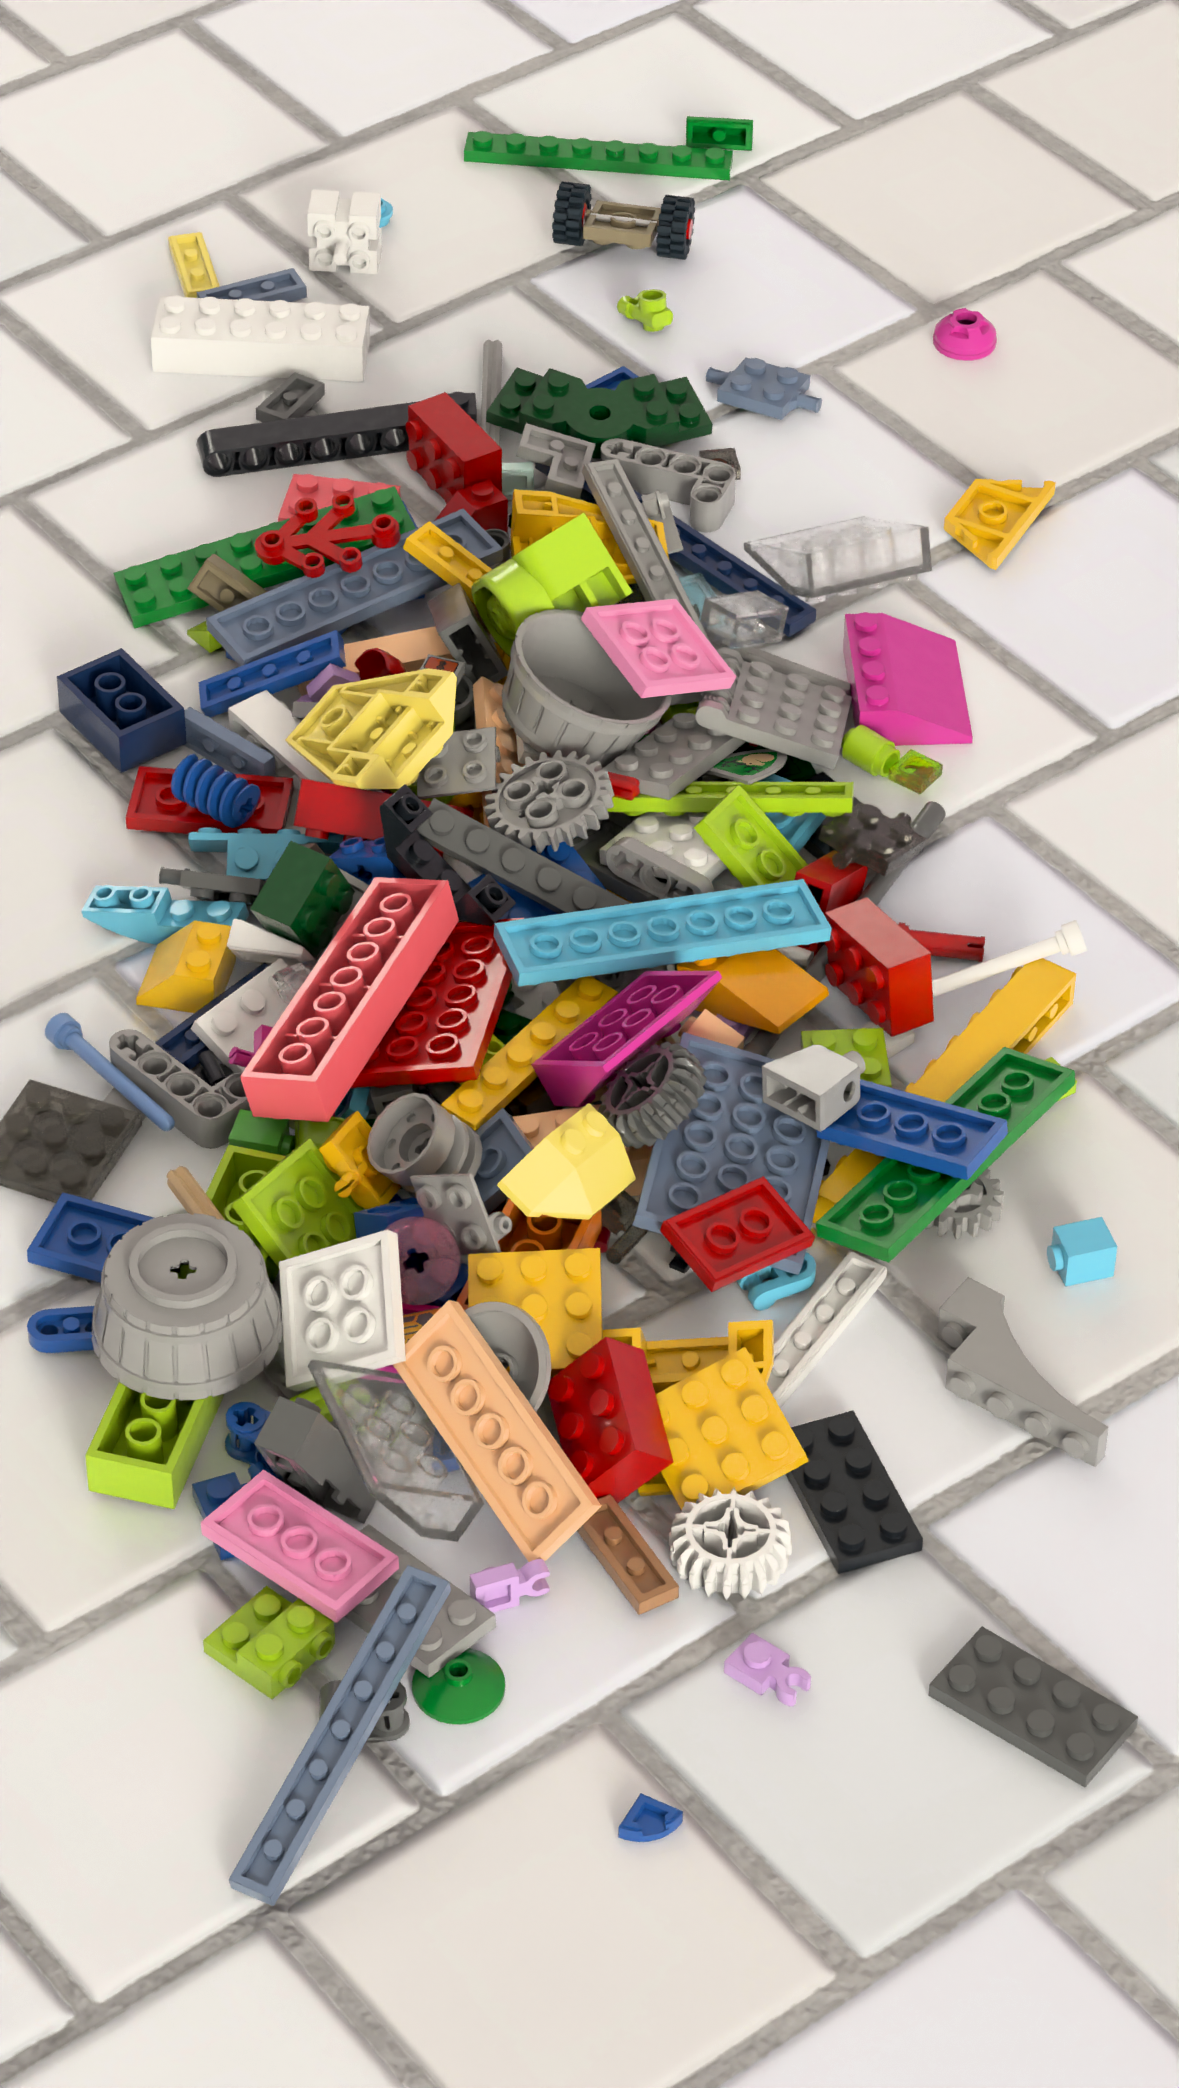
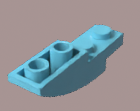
[81,885,249,945]

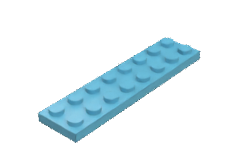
[494,879,832,987]

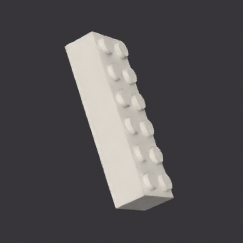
[151,295,370,382]

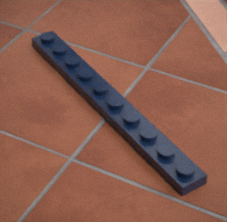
[535,461,816,637]

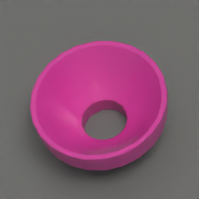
[933,308,997,360]

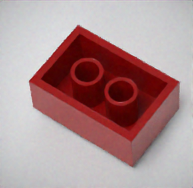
[406,392,502,504]
[824,897,934,1037]
[547,1337,674,1504]

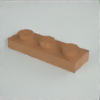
[577,1494,679,1615]

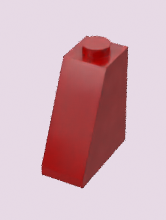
[794,850,869,958]

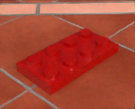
[126,766,294,834]

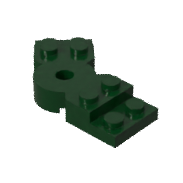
[486,368,713,459]

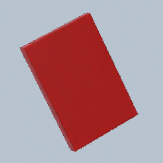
[660,1176,815,1292]

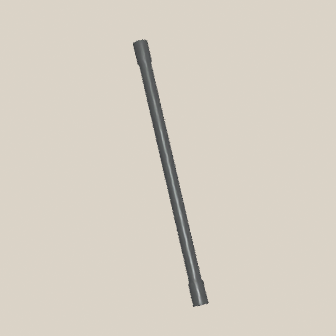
[743,801,946,1057]

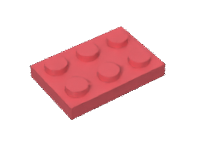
[278,474,401,522]

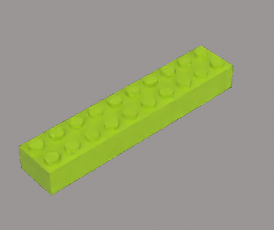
[85,1144,286,1509]

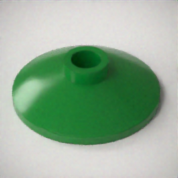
[412,1648,505,1725]

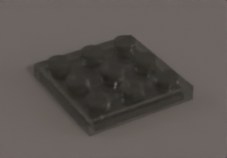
[0,1079,142,1203]

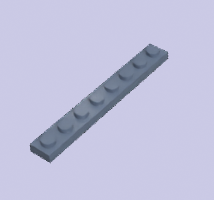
[229,1565,451,1906]

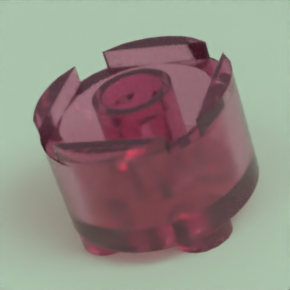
[385,1215,462,1305]

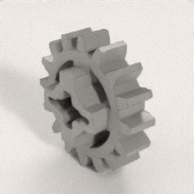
[925,1168,1004,1239]

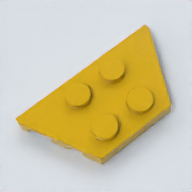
[944,479,1056,570]

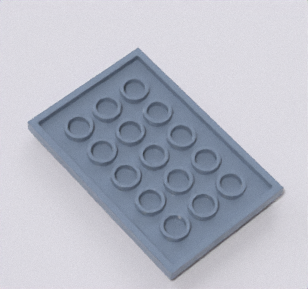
[632,1032,830,1275]

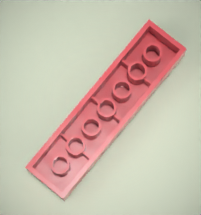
[240,877,459,1122]

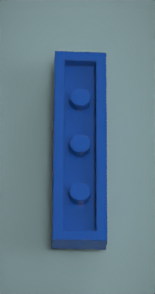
[198,630,346,717]

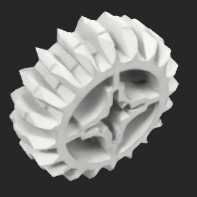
[669,1487,792,1601]

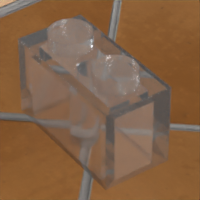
[700,590,789,650]

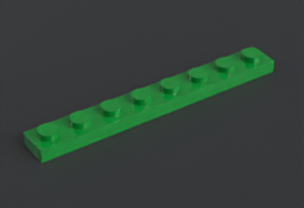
[464,131,733,181]

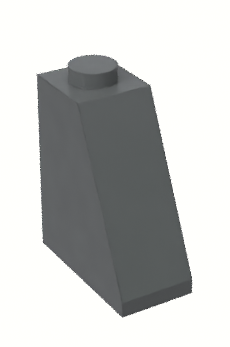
[427,583,508,684]

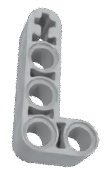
[600,438,736,532]
[109,1029,251,1149]

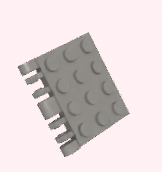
[695,647,852,770]

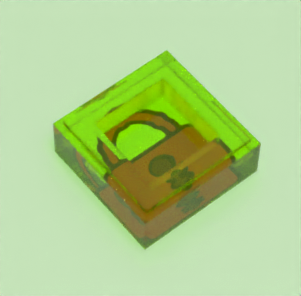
[888,749,943,794]

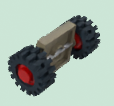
[552,181,695,260]

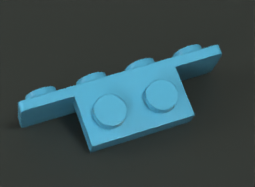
[188,827,344,881]

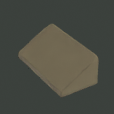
[187,554,268,612]

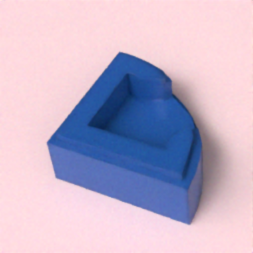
[618,1793,683,1842]

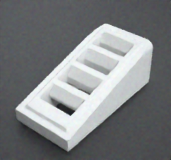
[227,919,317,970]

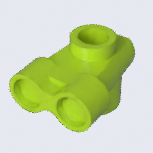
[617,289,673,332]

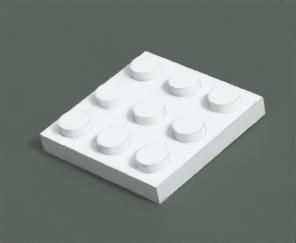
[599,812,727,882]
[279,1230,406,1392]

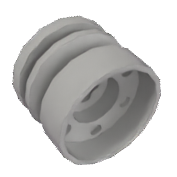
[367,1093,483,1196]

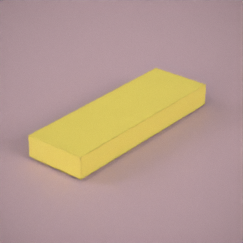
[168,232,220,298]

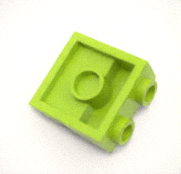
[203,1585,335,1699]

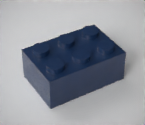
[57,648,187,773]

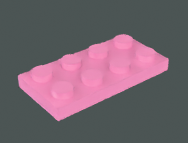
[201,1469,399,1623]

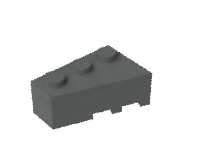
[254,1396,389,1524]

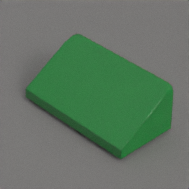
[686,116,753,151]

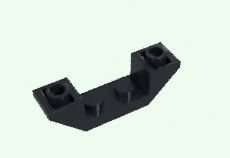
[379,784,516,926]

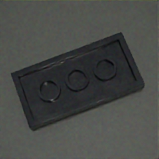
[786,1410,923,1574]

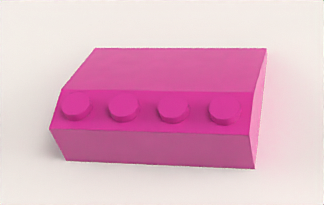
[843,612,973,746]
[531,971,722,1108]

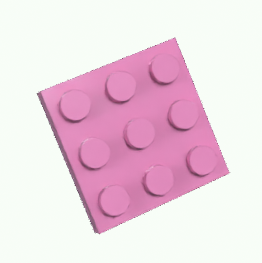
[581,599,737,698]

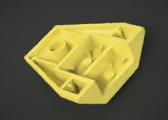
[285,668,457,789]

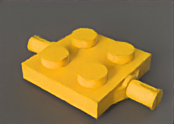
[318,1110,402,1209]

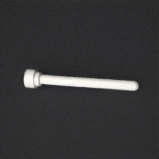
[932,920,1087,997]

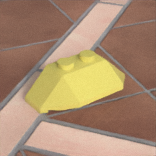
[497,1103,636,1220]

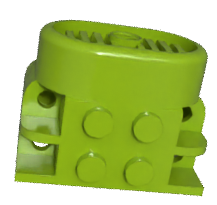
[471,513,633,658]

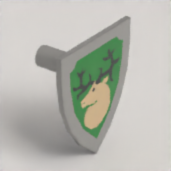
[706,749,787,785]

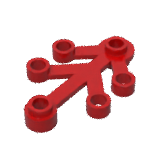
[255,492,401,578]

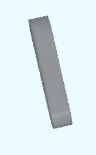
[605,837,714,899]

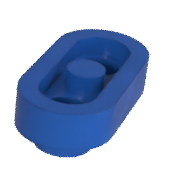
[27,1306,94,1353]

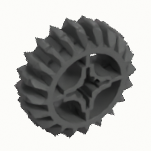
[598,1041,707,1149]

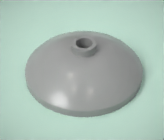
[464,1302,551,1412]

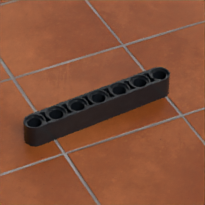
[196,401,419,477]

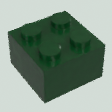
[250,841,355,960]

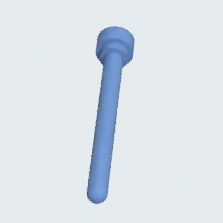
[45,1013,175,1131]

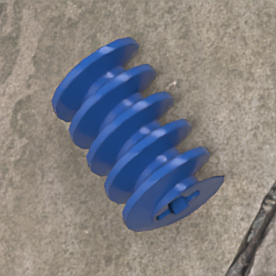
[171,753,261,828]

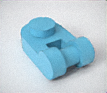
[737,1252,816,1311]

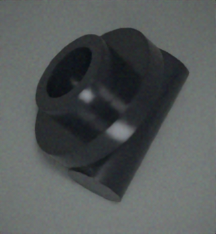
[195,1050,234,1087]

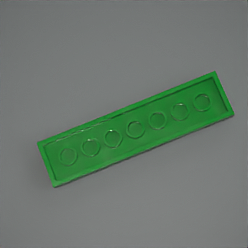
[113,486,416,629]
[816,1047,1075,1263]

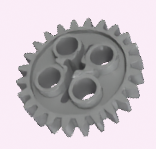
[484,750,614,853]

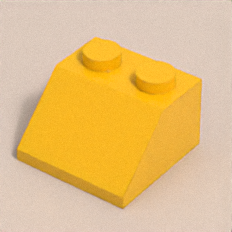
[136,920,236,1013]

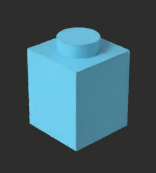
[1047,1217,1117,1287]

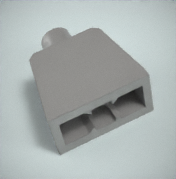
[762,1045,866,1132]

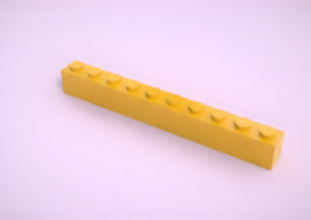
[812,958,1076,1224]

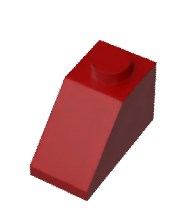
[434,480,508,534]

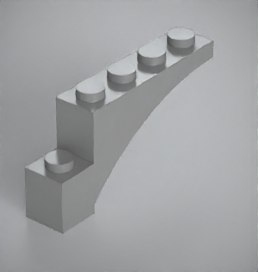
[937,1277,1108,1467]

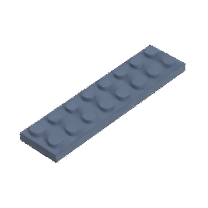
[206,509,503,666]

